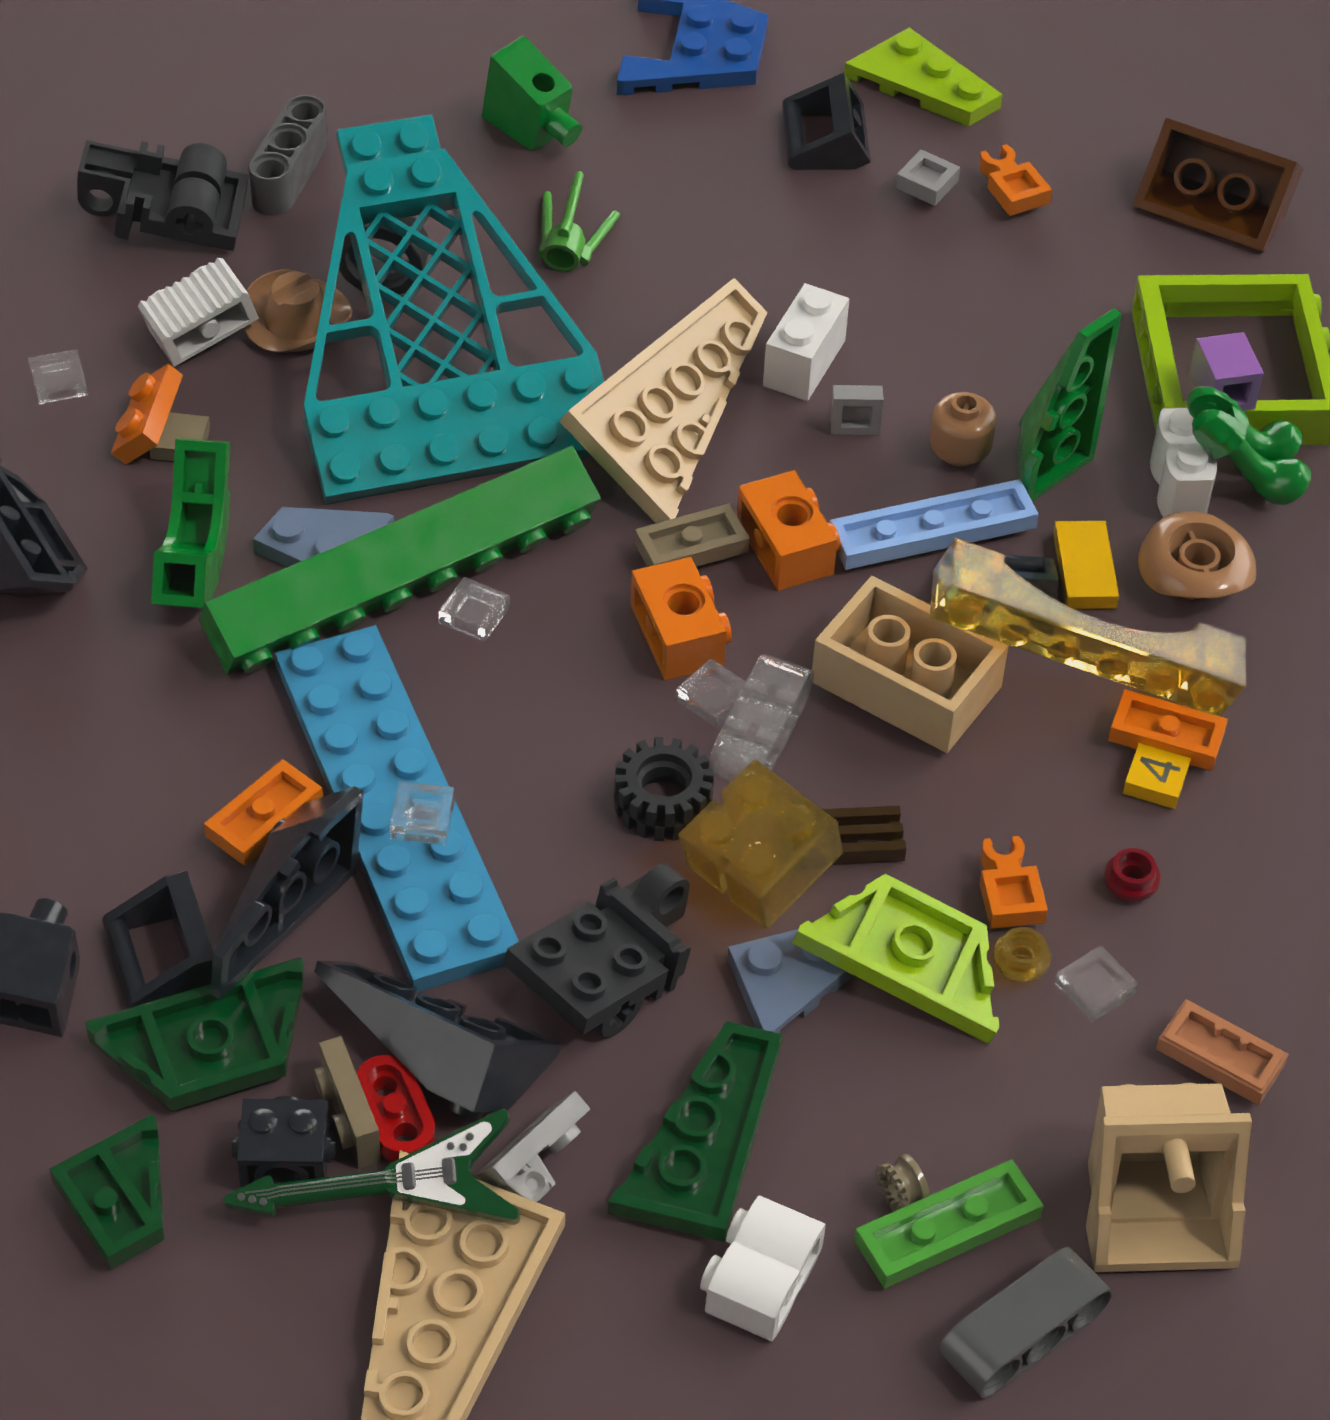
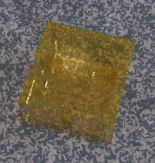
[678,759,843,929]

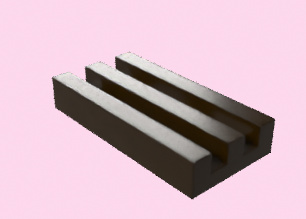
[789,806,907,866]

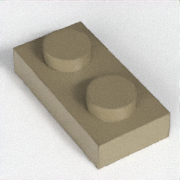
[635,503,750,567]
[313,1036,381,1169]

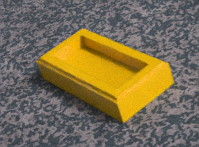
[1053,521,1119,609]

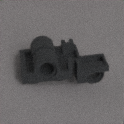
[77,140,249,251]
[504,863,691,1037]

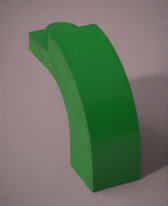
[151,438,231,608]

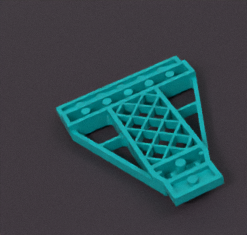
[303,114,604,504]

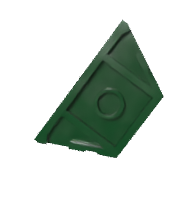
[85,957,305,1111]

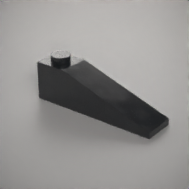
[211,786,364,999]
[314,961,562,1119]

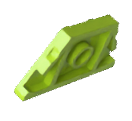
[792,874,999,1044]

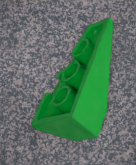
[1017,308,1122,502]

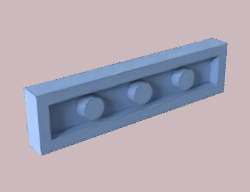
[830,479,1039,570]

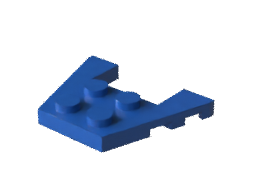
[616,0,769,95]

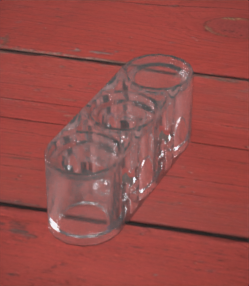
[709,654,814,792]

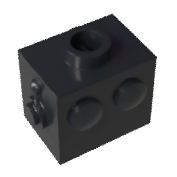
[232,1096,336,1188]

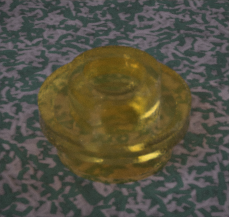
[993,927,1051,982]

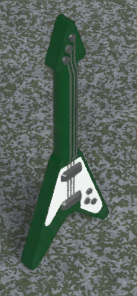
[223,1109,520,1225]

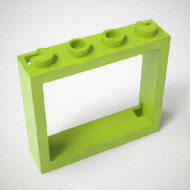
[1131,274,1330,445]

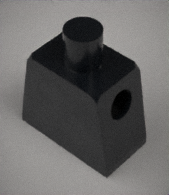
[0,898,80,1037]

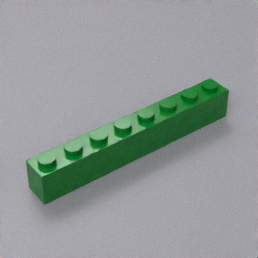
[198,445,601,674]

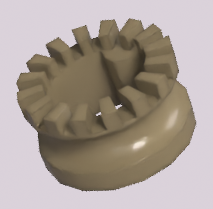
[876,1154,929,1211]

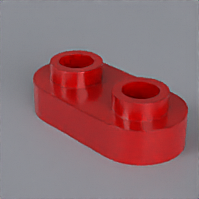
[356,1055,436,1162]

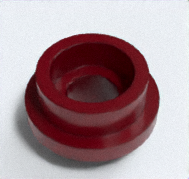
[1104,848,1161,901]

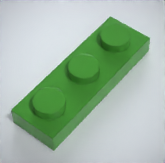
[854,1159,1044,1289]

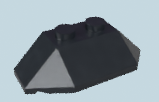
[0,458,88,596]

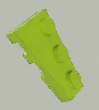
[844,27,1003,126]

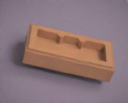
[1156,999,1289,1105]

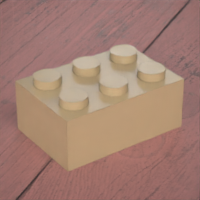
[811,575,1009,753]

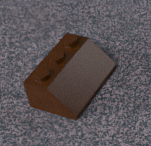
[1132,118,1303,252]

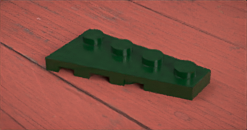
[608,1021,783,1242]

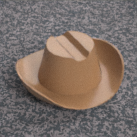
[243,269,353,353]
[1138,511,1256,600]

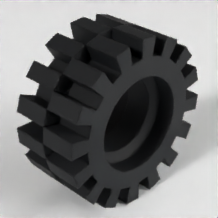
[614,737,714,841]

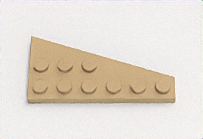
[559,278,767,523]
[361,1150,565,1420]

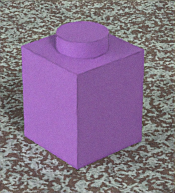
[1189,332,1264,411]

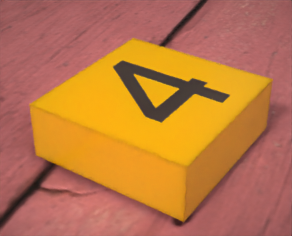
[1123,743,1191,809]

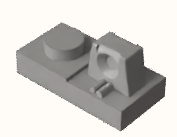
[473,1091,590,1202]

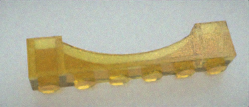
[929,538,1246,717]

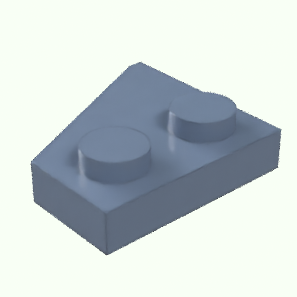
[253,507,394,567]
[727,929,853,1033]

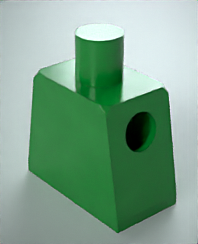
[481,35,583,150]

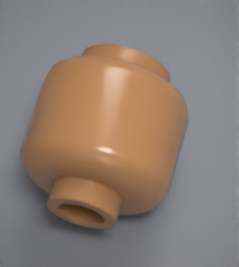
[929,392,997,467]

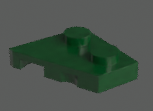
[49,1114,165,1270]

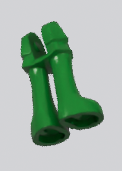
[1186,386,1311,505]

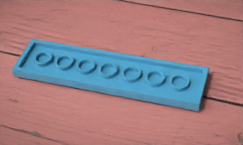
[275,625,519,993]

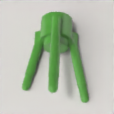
[538,171,620,272]

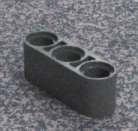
[249,95,328,215]
[939,1247,1113,1398]

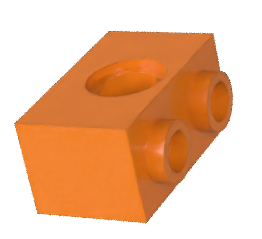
[737,470,841,591]
[630,557,732,681]

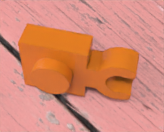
[979,144,1052,216]
[979,836,1048,929]

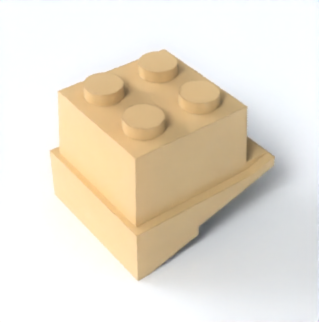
[1086,1083,1252,1272]

